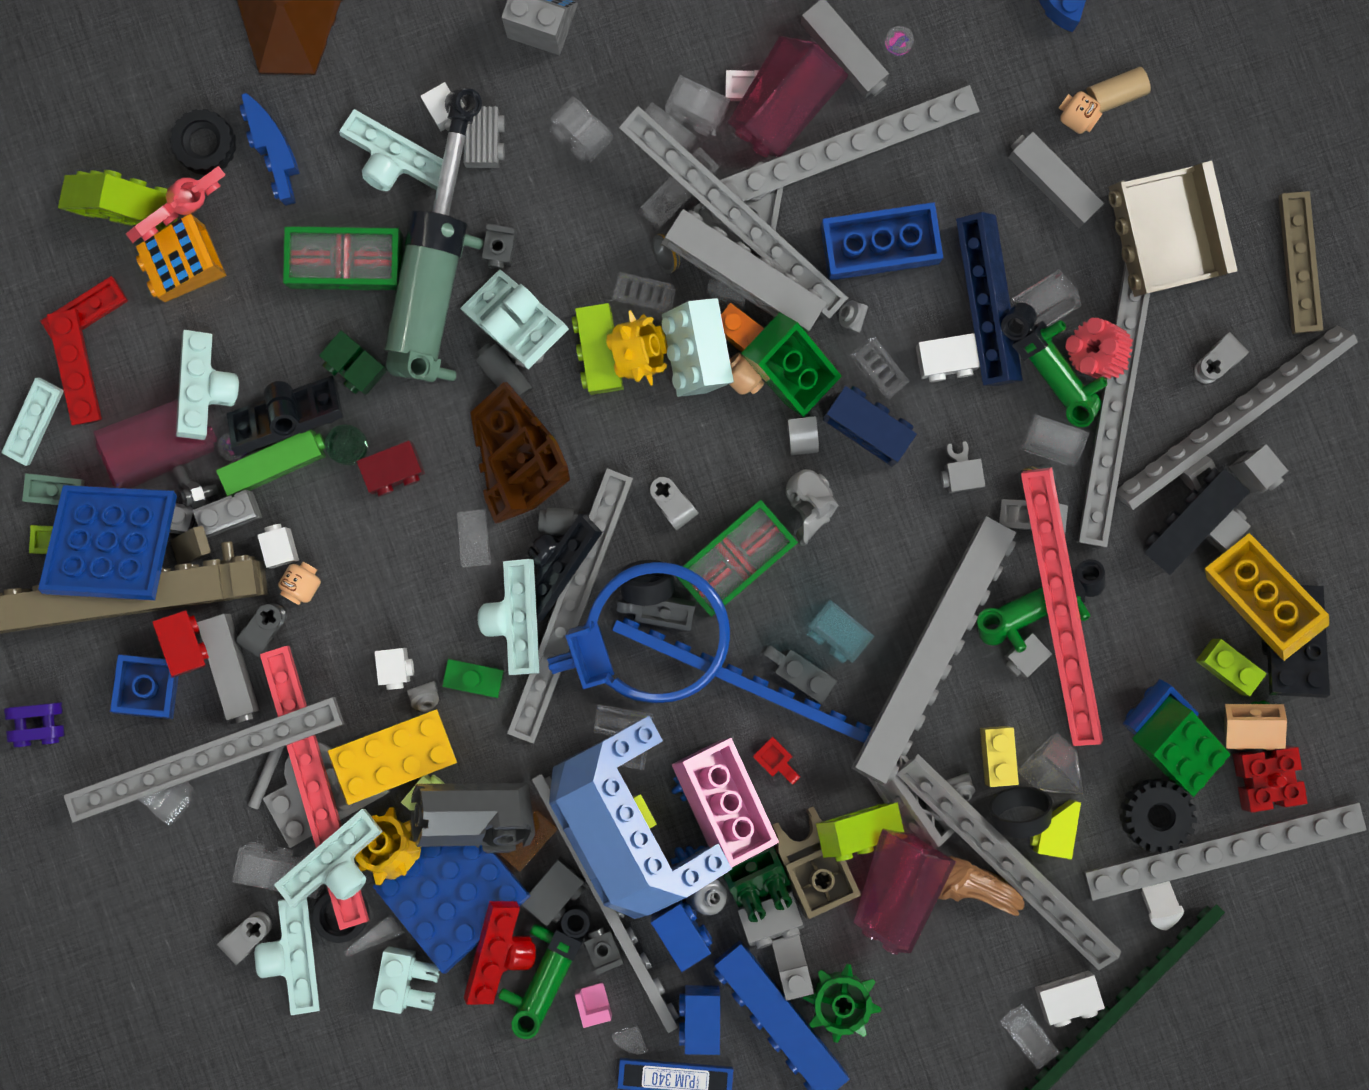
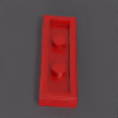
[40,276,129,339]

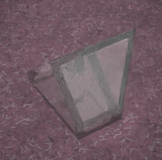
[1017,731,1083,794]

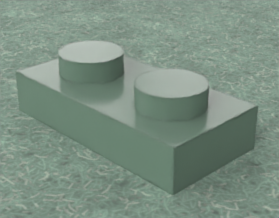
[22,473,85,506]

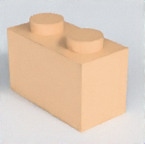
[1224,704,1287,750]

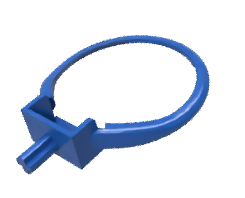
[547,562,730,703]

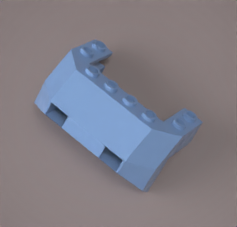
[549,716,732,919]

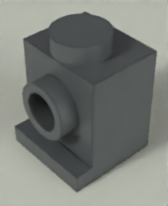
[482,224,517,269]
[584,927,624,975]

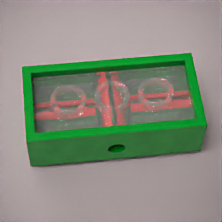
[283,227,403,290]
[676,500,798,617]

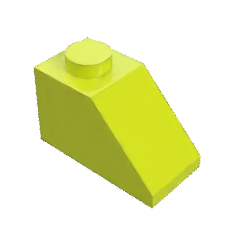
[1030,799,1081,859]

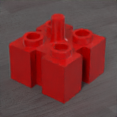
[1233,745,1308,813]

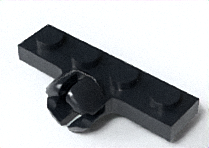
[528,514,603,621]

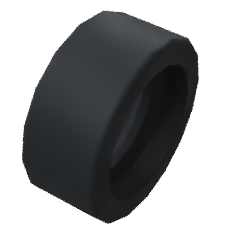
[620,560,674,606]
[312,891,369,943]

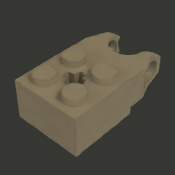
[771,806,861,919]

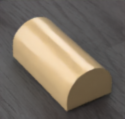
[1086,67,1151,113]

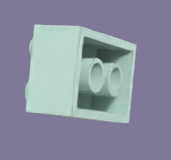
[662,298,734,397]

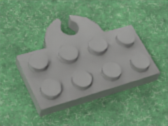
[262,742,391,848]

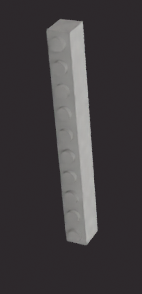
[851,516,1016,785]

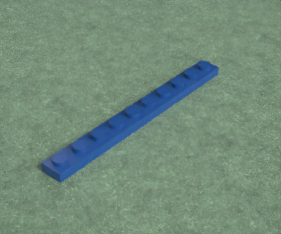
[612,617,872,743]

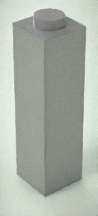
[800,0,889,99]
[1008,132,1104,228]
[197,614,260,723]

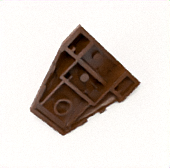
[237,0,343,75]
[470,382,570,523]

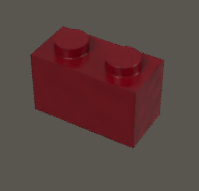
[357,440,425,497]

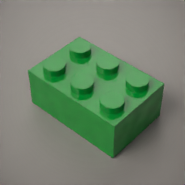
[741,312,842,417]
[1132,696,1231,797]

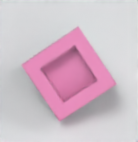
[575,983,612,1028]

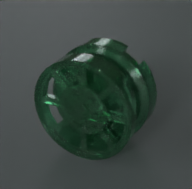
[325,424,368,466]

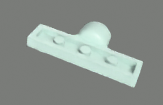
[339,109,443,191]
[176,330,239,440]
[477,559,539,675]
[274,809,383,908]
[254,898,320,1015]

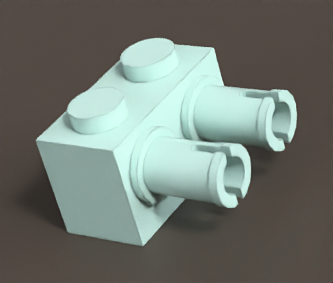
[373,946,440,1014]

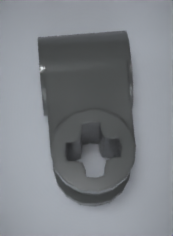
[236,603,286,658]

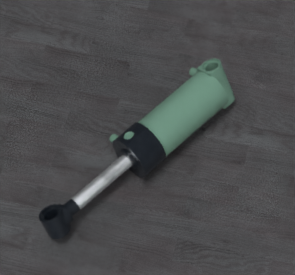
[384,88,484,382]

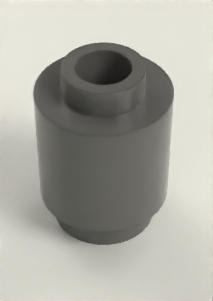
[538,507,578,536]

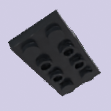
[227,375,343,456]
[1262,585,1330,698]

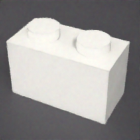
[916,333,980,382]
[1035,970,1105,1027]

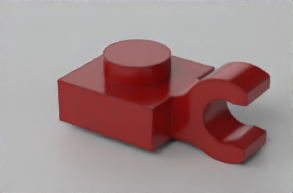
[753,737,800,785]

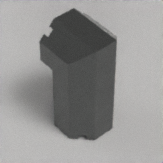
[410,783,535,853]

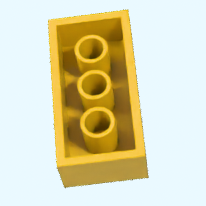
[1205,533,1329,661]
[327,709,457,805]

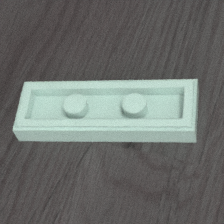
[1,377,64,466]

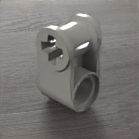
[1193,331,1249,384]
[650,477,699,531]
[217,911,273,965]

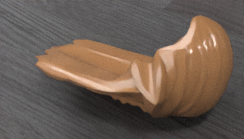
[925,855,1025,916]

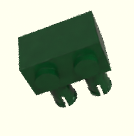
[724,846,792,922]

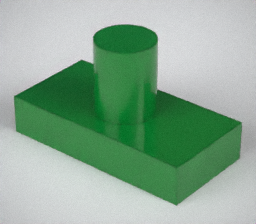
[442,659,504,698]

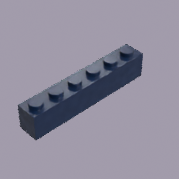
[956,212,1023,386]

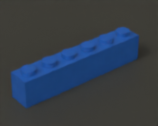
[713,940,850,1090]

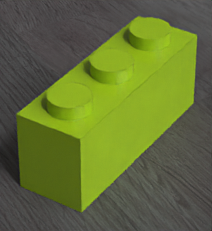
[572,303,624,395]
[816,802,905,861]

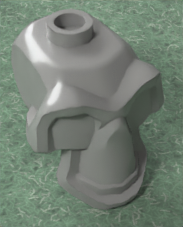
[786,469,839,546]

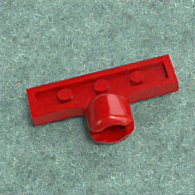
[463,901,536,1005]

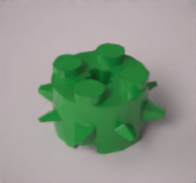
[803,964,881,1043]

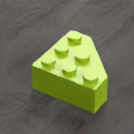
[58,170,177,231]

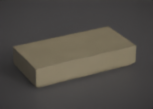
[170,526,211,565]

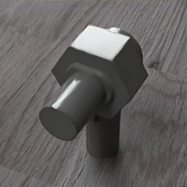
[173,465,218,509]

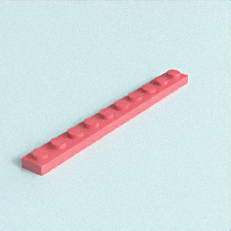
[1021,467,1103,746]
[260,646,370,930]

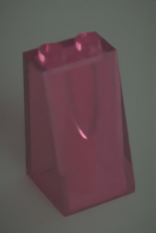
[728,36,849,157]
[93,400,217,489]
[854,829,956,955]

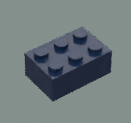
[823,386,917,467]

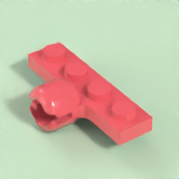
[126,166,225,243]

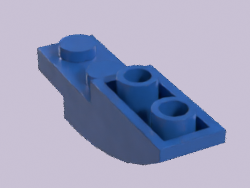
[240,93,300,206]

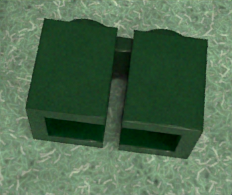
[319,330,388,395]

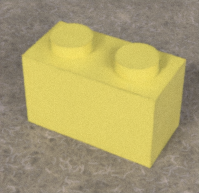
[980,726,1019,787]

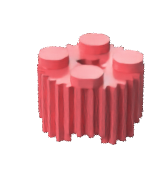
[1065,318,1133,379]

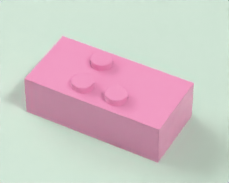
[671,738,779,867]

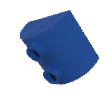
[1123,679,1199,735]

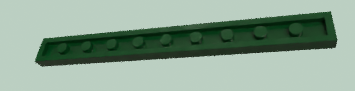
[1023,904,1225,1090]

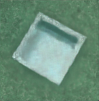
[805,600,875,664]

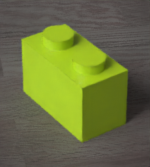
[1196,639,1267,696]

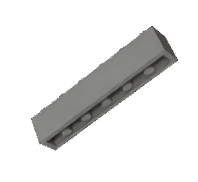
[661,209,827,333]

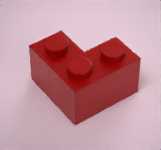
[153,610,209,678]

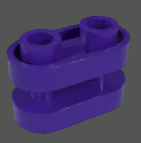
[4,702,65,747]

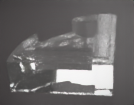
[611,1024,648,1054]

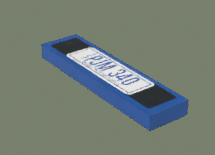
[618,1058,734,1090]

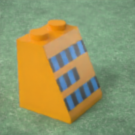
[136,214,227,302]

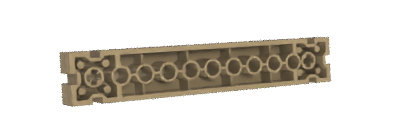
[0,541,268,634]

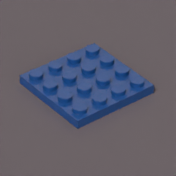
[38,485,177,600]
[372,845,531,974]

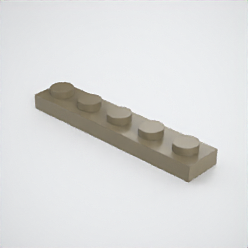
[1279,191,1323,334]

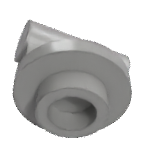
[839,300,868,333]
[407,681,439,712]
[945,773,975,801]

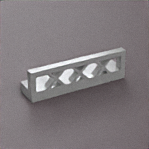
[868,755,955,855]

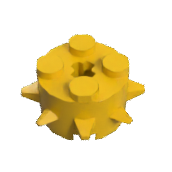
[606,310,668,386]
[355,807,421,885]

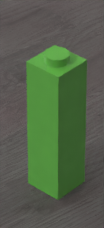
[216,429,327,496]

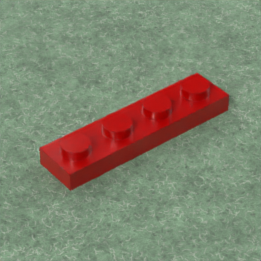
[47,309,102,425]

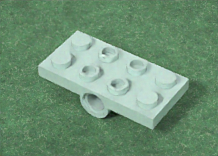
[460,269,569,369]

